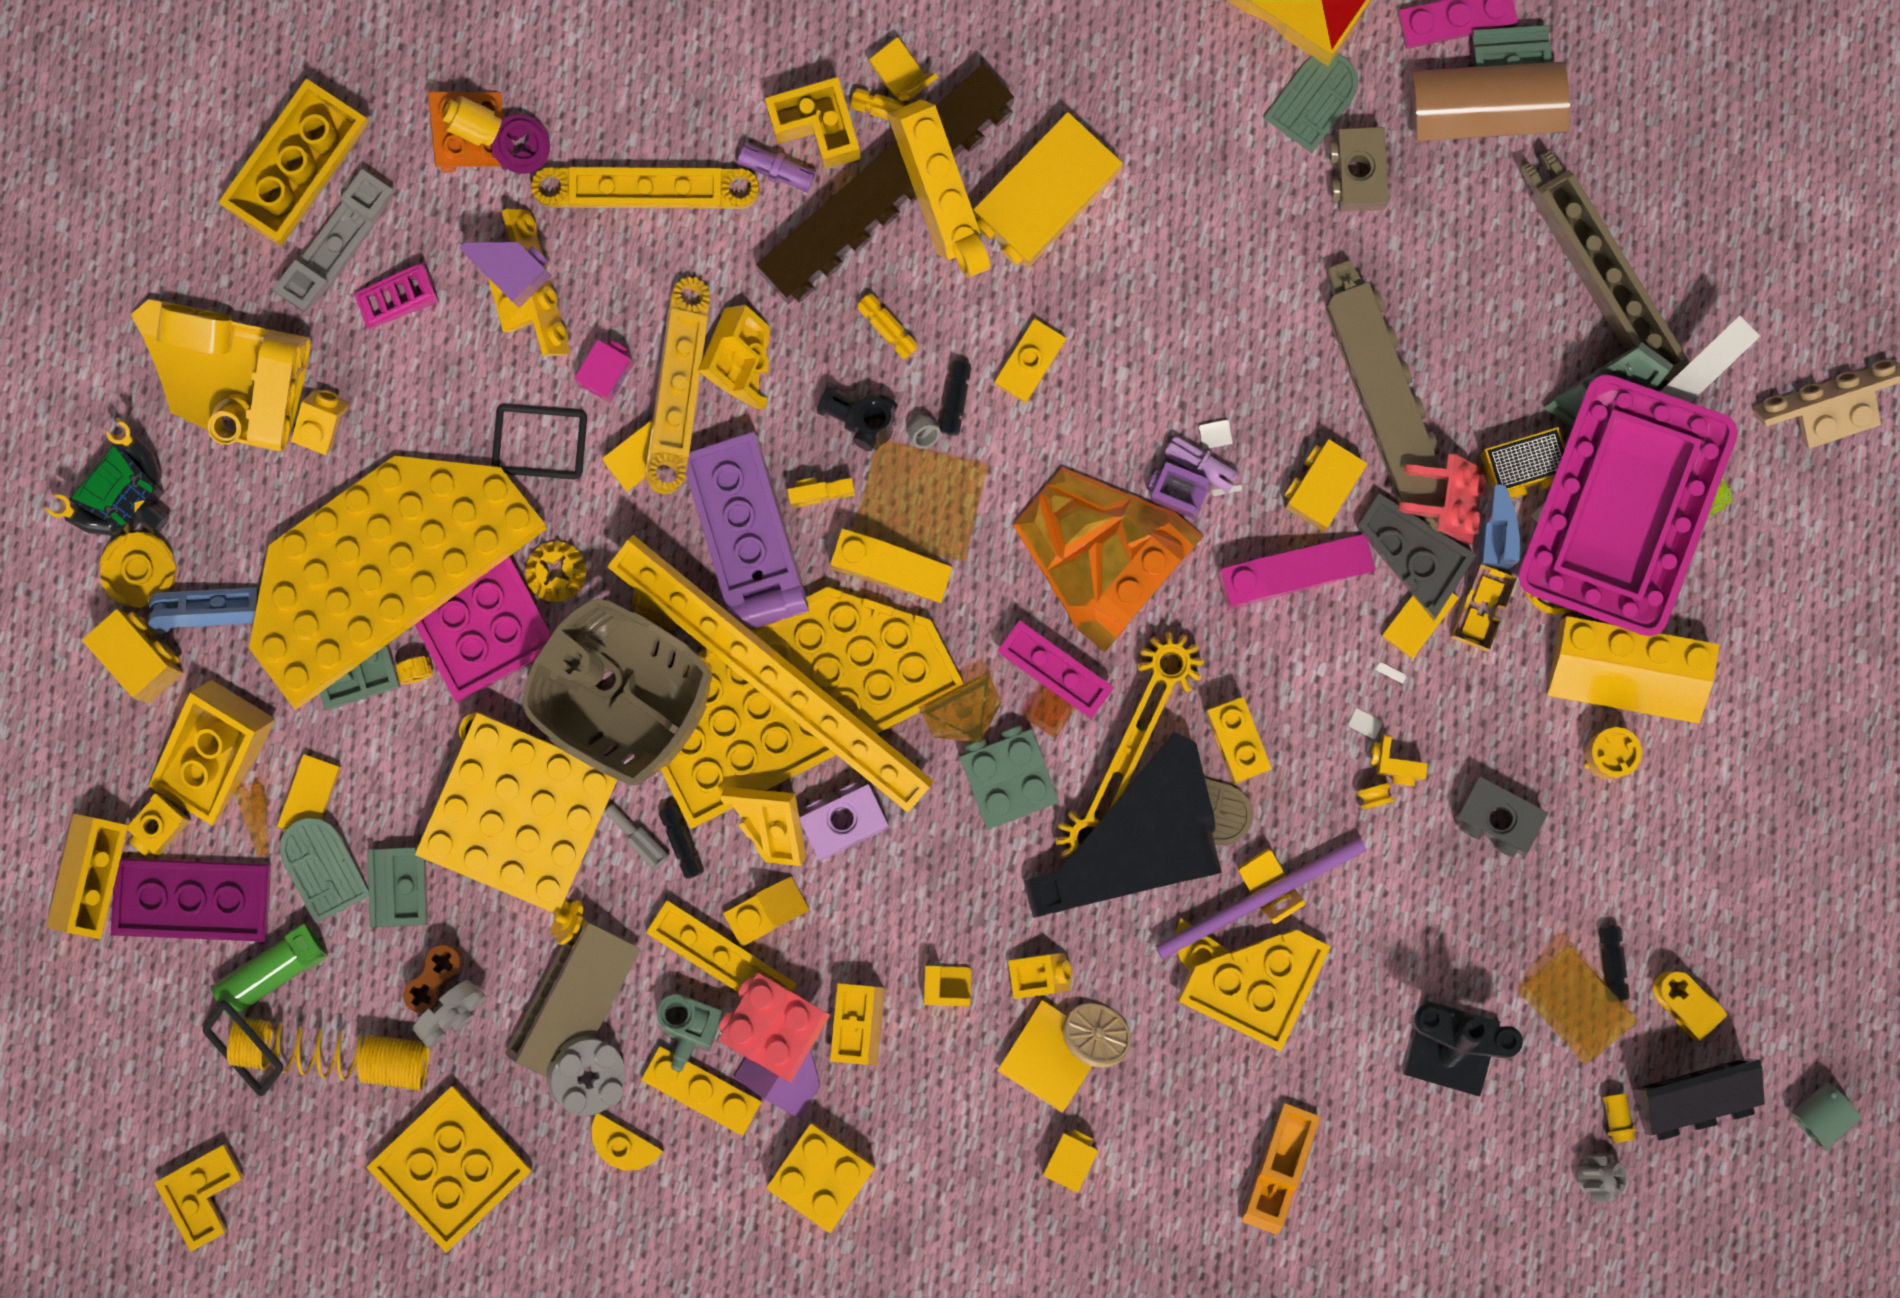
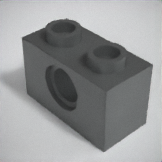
[1454,776,1549,858]

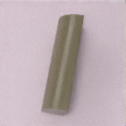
[505,919,641,1077]

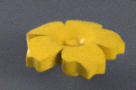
[550,900,583,945]

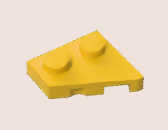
[720,787,806,866]

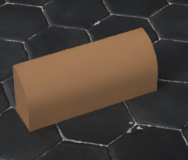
[1411,62,1570,141]

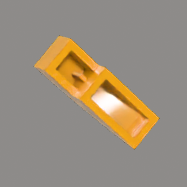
[1241,1103,1321,1235]

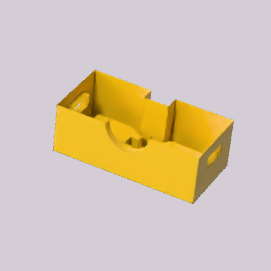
[1451,564,1517,652]

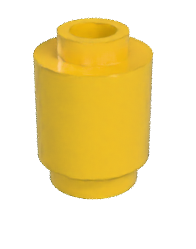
[441,96,501,146]

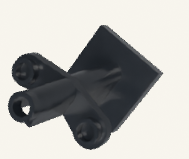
[1404,1000,1523,1097]

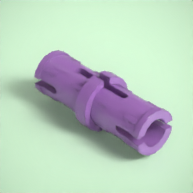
[737,141,817,193]

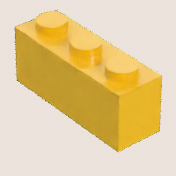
[46,814,128,939]

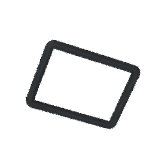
[491,404,587,480]
[202,1000,284,1096]

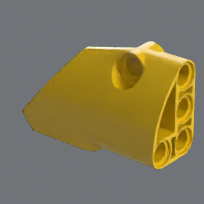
[131,298,311,452]

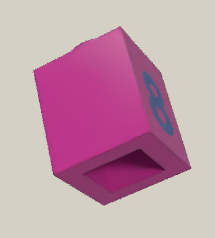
[574,339,634,403]

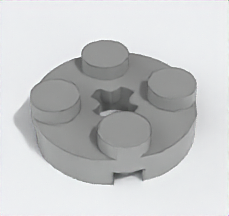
[413,980,487,1049]
[546,1036,625,1116]

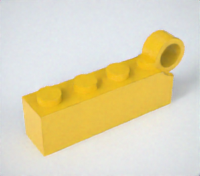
[887,99,990,278]

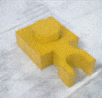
[787,478,855,509]

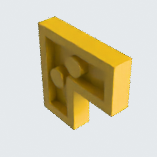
[154,1144,244,1252]

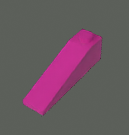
[1218,534,1376,610]

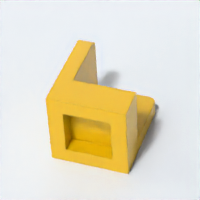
[924,966,972,1006]

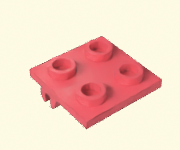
[1398,454,1486,545]

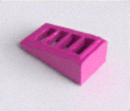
[354,263,439,330]

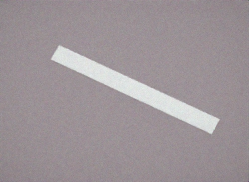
[1531,316,1760,523]

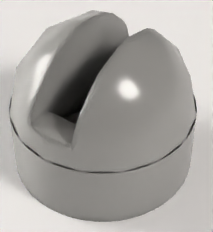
[907,415,941,449]

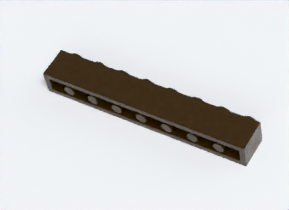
[756,63,1014,305]

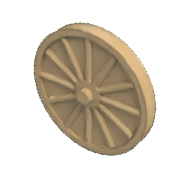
[1063,1003,1131,1068]

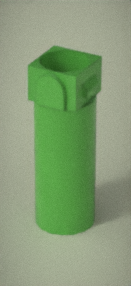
[210,924,328,1018]

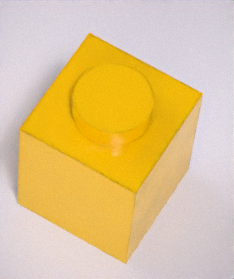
[1042,1129,1099,1193]

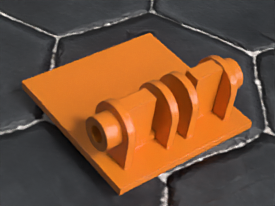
[427,92,504,173]

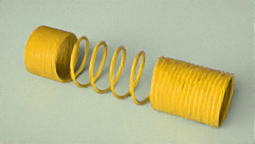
[227,1017,430,1091]

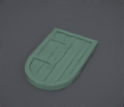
[1263,54,1358,153]
[280,817,369,923]

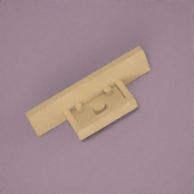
[1752,360,1900,449]

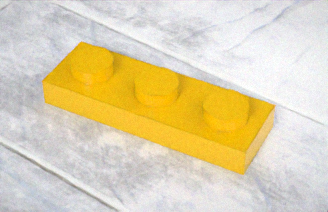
[641,1046,762,1136]

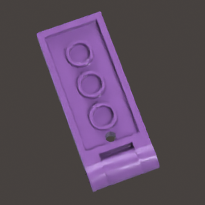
[686,432,809,630]

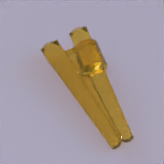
[234,781,270,858]

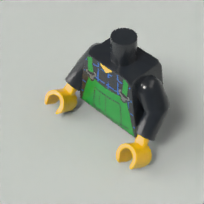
[44,418,169,536]

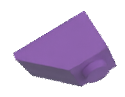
[459,242,552,308]

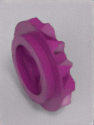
[491,114,550,176]

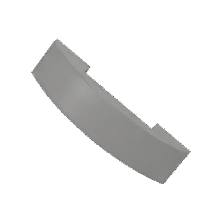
[272,169,394,313]

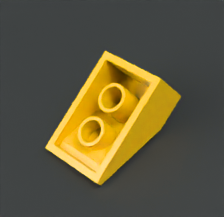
[148,679,275,826]

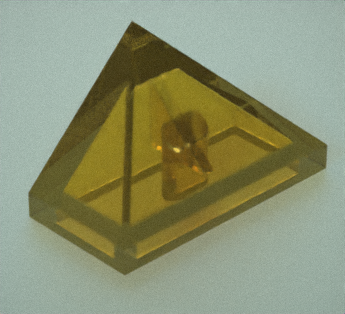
[919,672,1002,743]

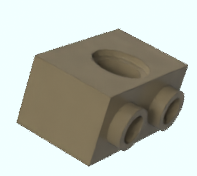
[1329,127,1389,212]

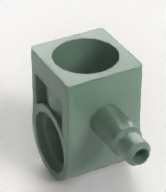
[657,994,724,1072]

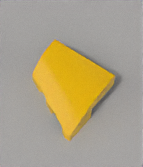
[698,305,770,410]

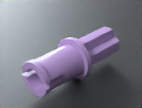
[1165,436,1240,494]

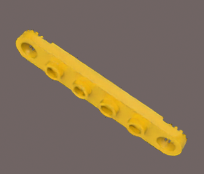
[531,167,760,209]
[645,277,711,495]

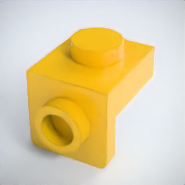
[291,390,349,455]
[1370,734,1428,787]

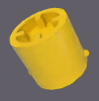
[1584,727,1642,780]

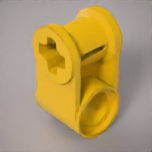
[1652,971,1727,1043]

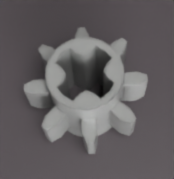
[1578,1154,1627,1202]

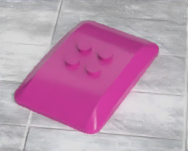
[1519,375,1738,636]

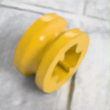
[1356,783,1395,811]

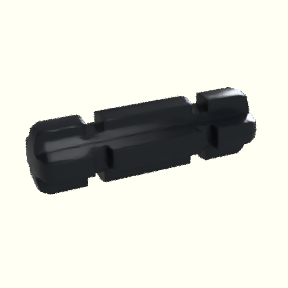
[939,361,971,436]
[659,804,704,879]
[1599,925,1630,1002]

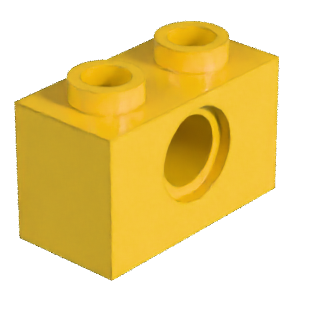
[1205,696,1272,785]

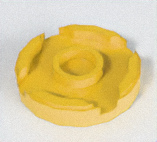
[99,532,177,609]

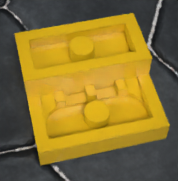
[997,1000,1092,1113]

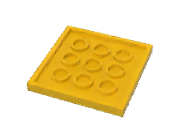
[415,711,617,914]

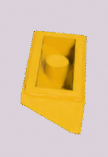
[602,419,662,492]

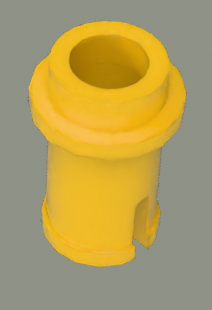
[1602,1093,1637,1143]

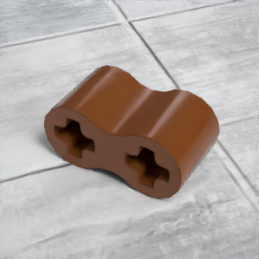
[403,945,464,1013]

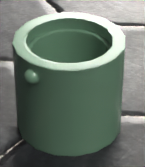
[1791,1082,1861,1151]

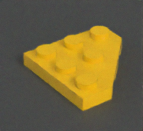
[1175,929,1331,1052]

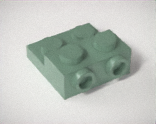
[960,725,1059,830]

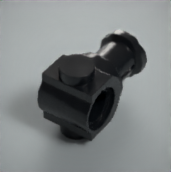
[817,383,898,451]

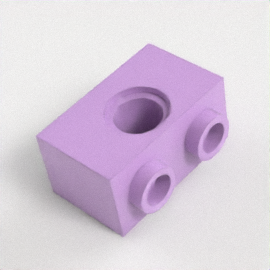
[799,782,889,861]

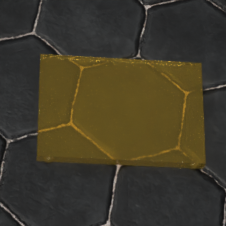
[1518,945,1638,1065]

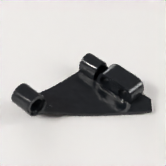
[1024,732,1222,918]

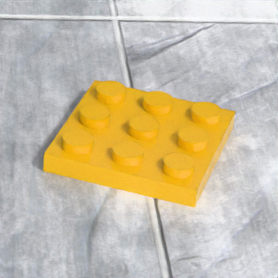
[366,1086,533,1253]

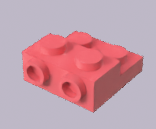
[718,972,830,1083]

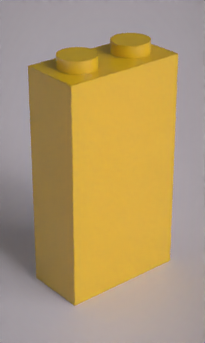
[973,112,1123,268]

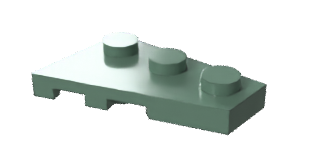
[1544,342,1673,428]

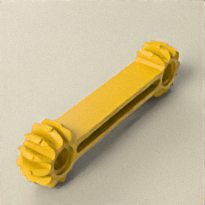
[1055,632,1204,860]

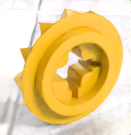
[525,540,587,602]

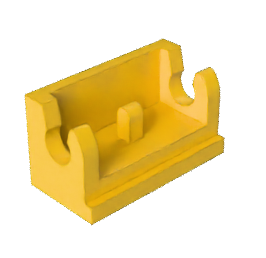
[830,983,885,1065]

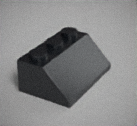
[1632,1058,1765,1140]

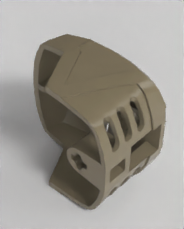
[523,599,712,786]

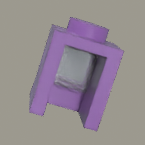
[1148,462,1211,521]

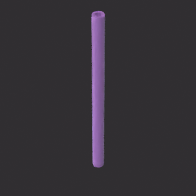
[1155,837,1366,959]

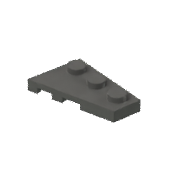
[1357,493,1476,621]

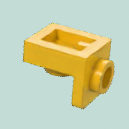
[1008,952,1073,999]

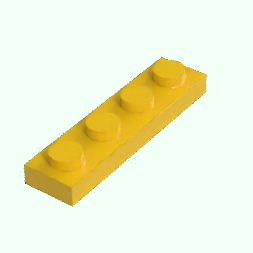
[646,900,798,993]

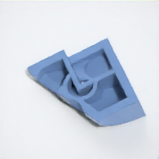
[1478,484,1520,570]

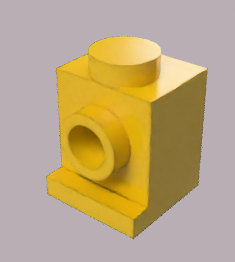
[127,793,191,855]

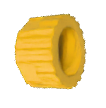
[395,656,434,685]

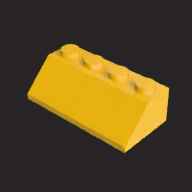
[1547,616,1720,724]

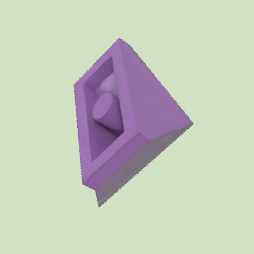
[734,1049,820,1119]

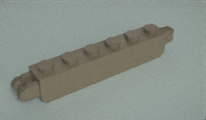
[1520,149,1689,392]
[1325,260,1448,534]

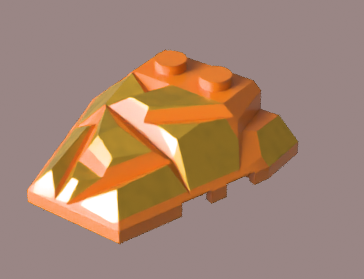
[1013,467,1204,653]

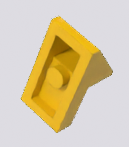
[723,876,810,947]

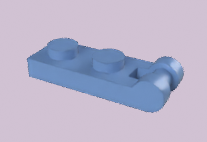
[148,587,258,635]

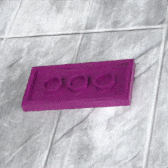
[110,858,271,942]

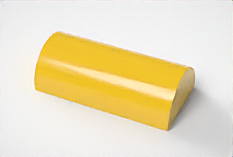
[218,79,370,247]

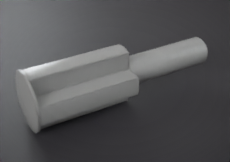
[605,804,670,871]

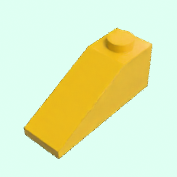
[830,529,953,604]

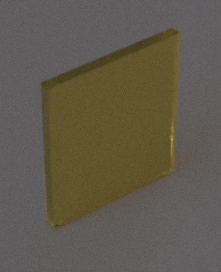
[854,442,988,562]

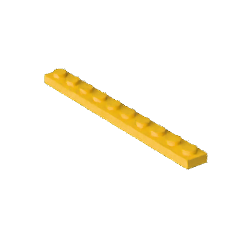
[607,535,934,813]

